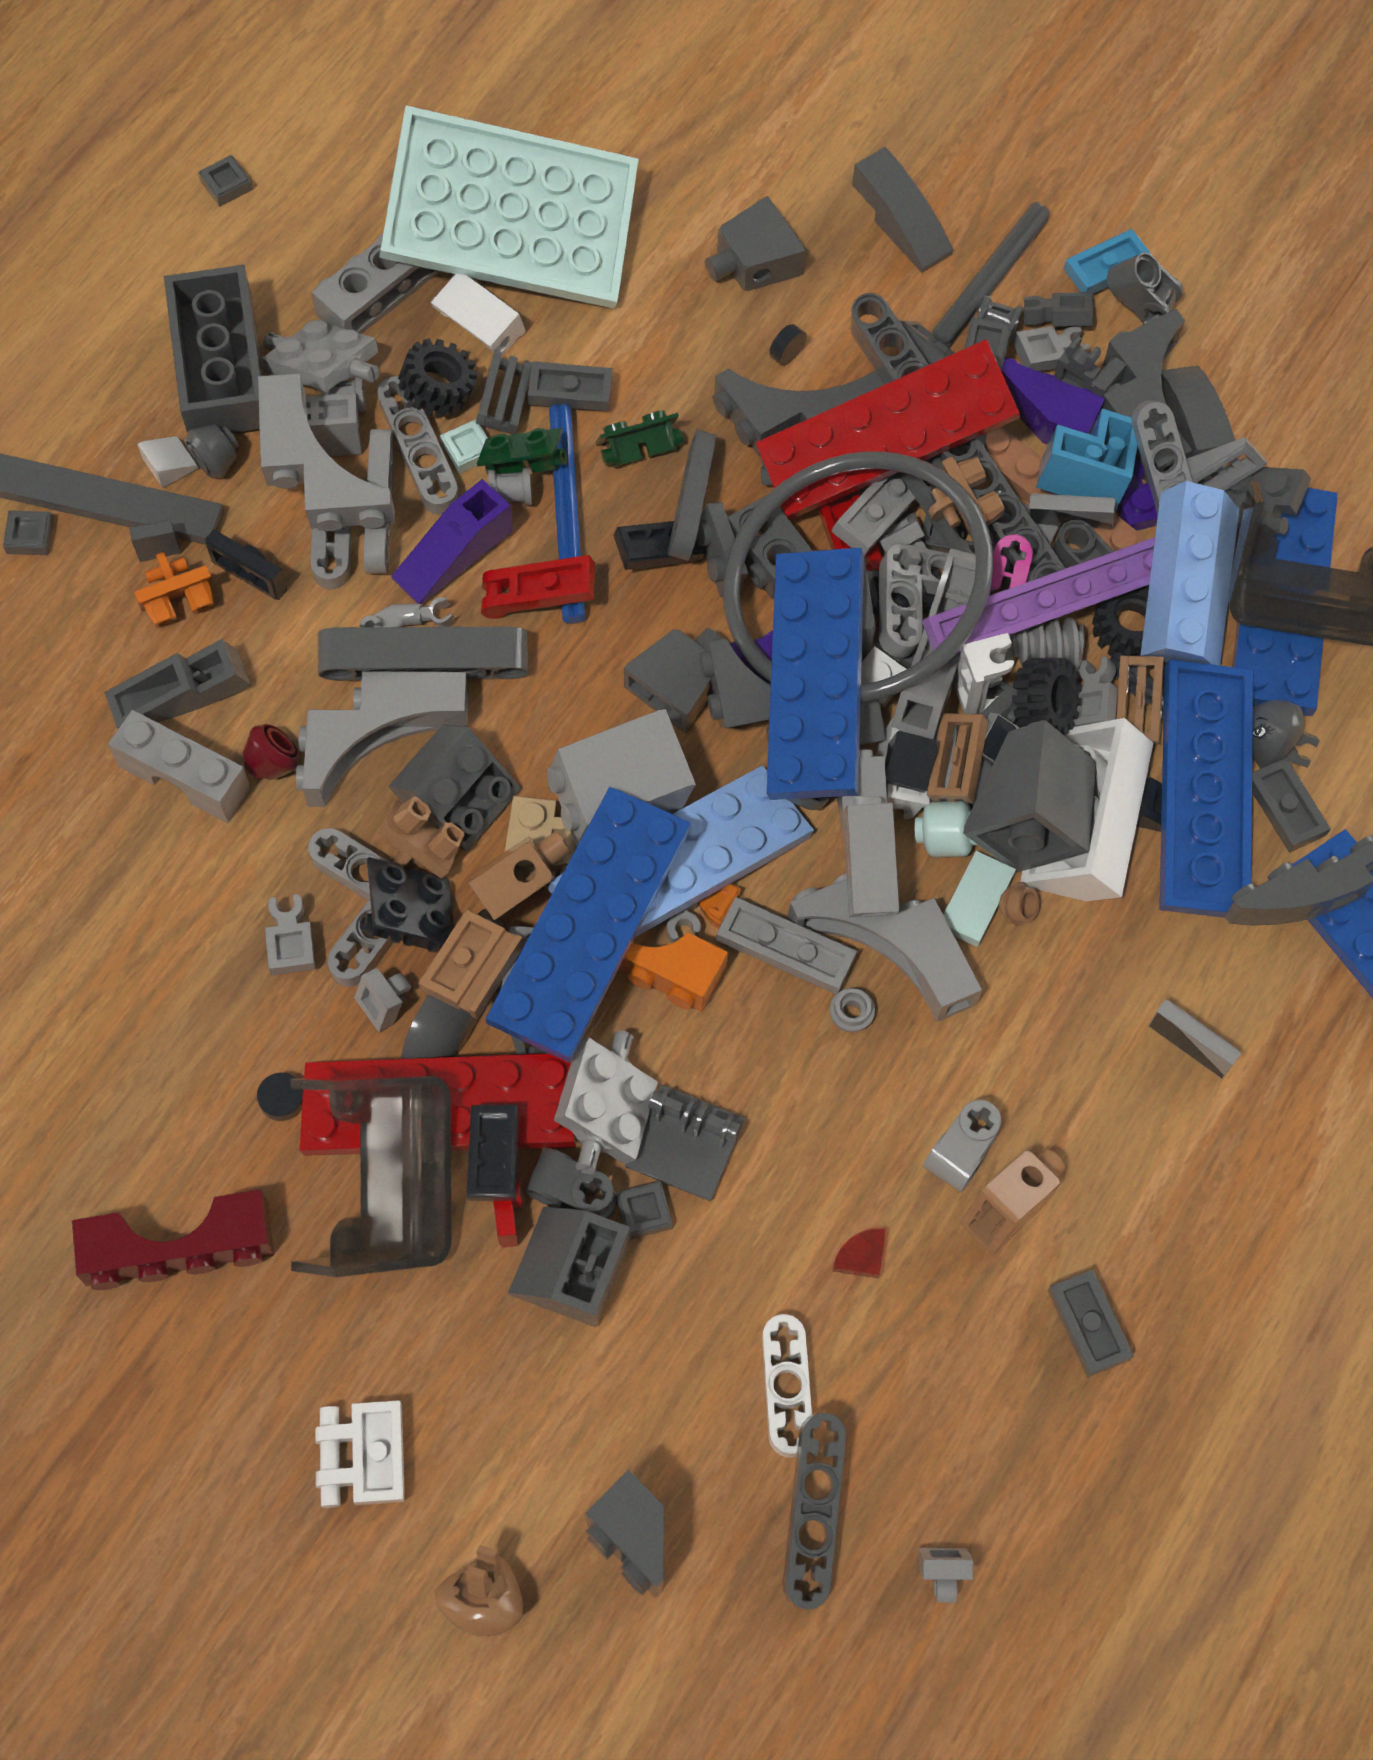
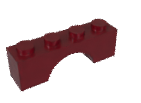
[72,1189,274,1290]

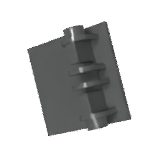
[625,1085,745,1202]

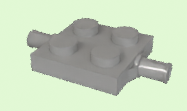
[262,319,379,392]
[554,1031,658,1174]

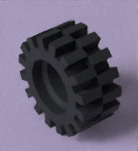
[398,339,477,417]
[1092,585,1149,656]
[1012,658,1081,735]

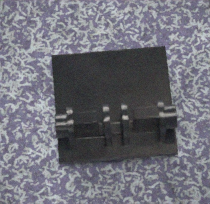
[360,857,454,953]

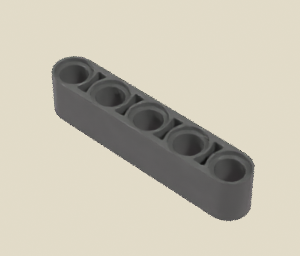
[317,627,529,680]

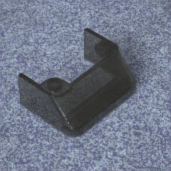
[1228,480,1373,646]
[290,1076,452,1277]

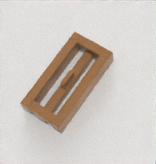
[1116,656,1165,744]
[927,714,988,803]

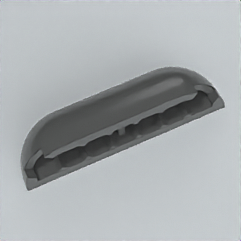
[401,908,509,1059]

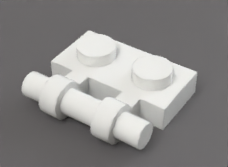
[315,1401,405,1508]

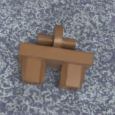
[928,456,1005,539]
[378,796,464,879]

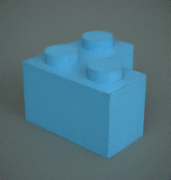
[1036,409,1137,512]

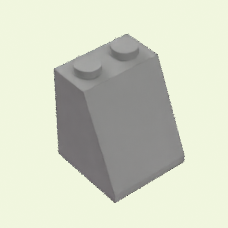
[547,709,696,846]

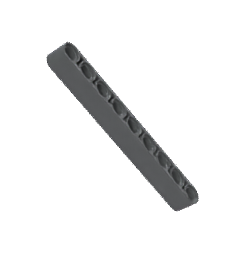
[850,293,1066,583]

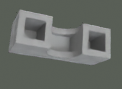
[108,710,251,823]

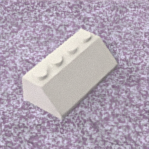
[1020,718,1153,901]

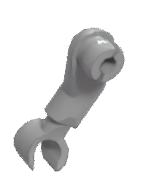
[359,597,454,627]

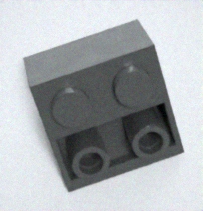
[388,724,521,851]
[508,1206,630,1328]
[585,1470,664,1598]

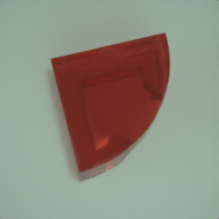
[832,1229,886,1279]

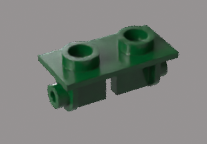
[595,410,683,468]
[476,427,567,474]

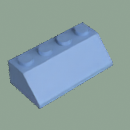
[1140,481,1239,666]

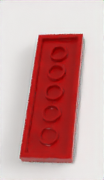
[756,339,1020,520]
[299,1053,577,1156]

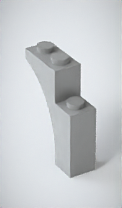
[258,373,395,531]
[891,548,976,740]
[296,671,469,807]
[836,750,899,918]
[788,873,982,1022]

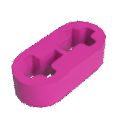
[989,534,1033,596]

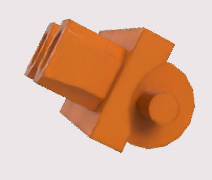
[134,552,214,628]

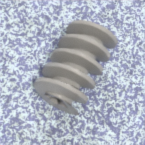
[1004,618,1084,672]

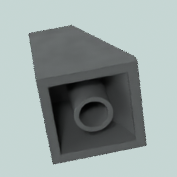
[963,720,1096,873]

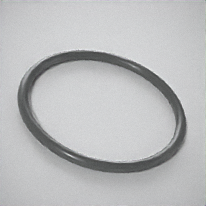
[723,451,993,702]

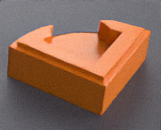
[698,884,741,929]

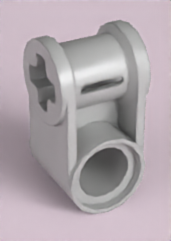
[922,1100,1001,1193]

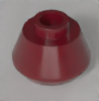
[242,724,299,780]

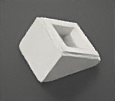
[137,436,198,488]

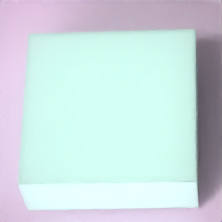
[440,419,487,474]

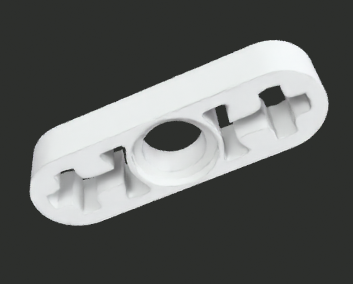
[762,1314,813,1458]

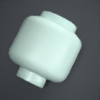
[915,800,978,858]

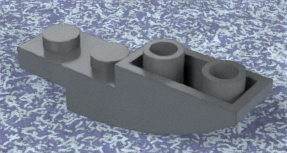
[1225,835,1373,926]

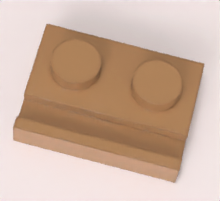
[418,909,525,1019]

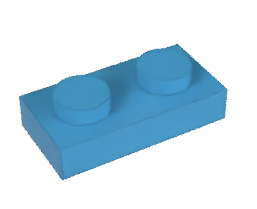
[1064,229,1152,294]

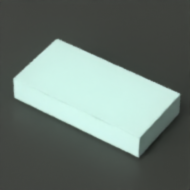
[943,851,1016,947]

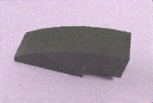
[852,146,953,273]
[1161,365,1235,457]
[105,639,251,729]

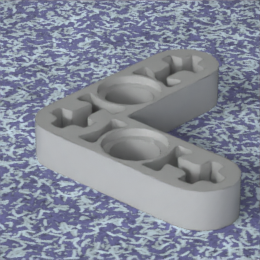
[879,544,996,658]
[308,828,393,987]

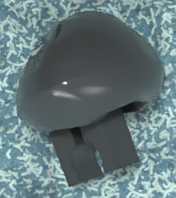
[1252,700,1320,769]

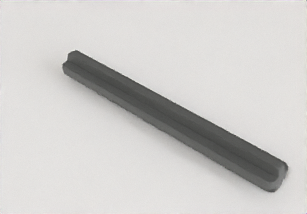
[932,202,1050,347]

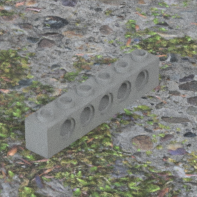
[311,233,441,334]

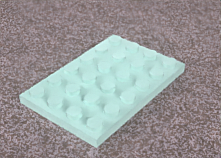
[379,106,639,309]

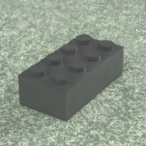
[164,265,263,433]

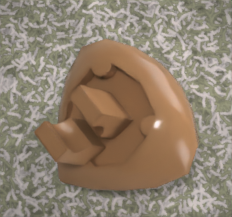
[435,1545,523,1637]

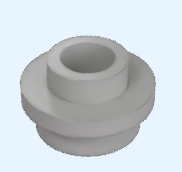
[830,988,875,1033]

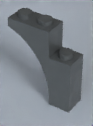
[1102,309,1193,483]
[712,369,885,456]
[699,638,886,745]

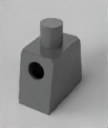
[705,196,806,291]
[624,628,722,734]

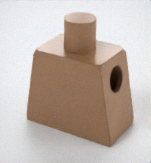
[468,830,572,920]
[960,1149,1065,1256]

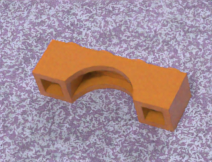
[618,932,728,1012]

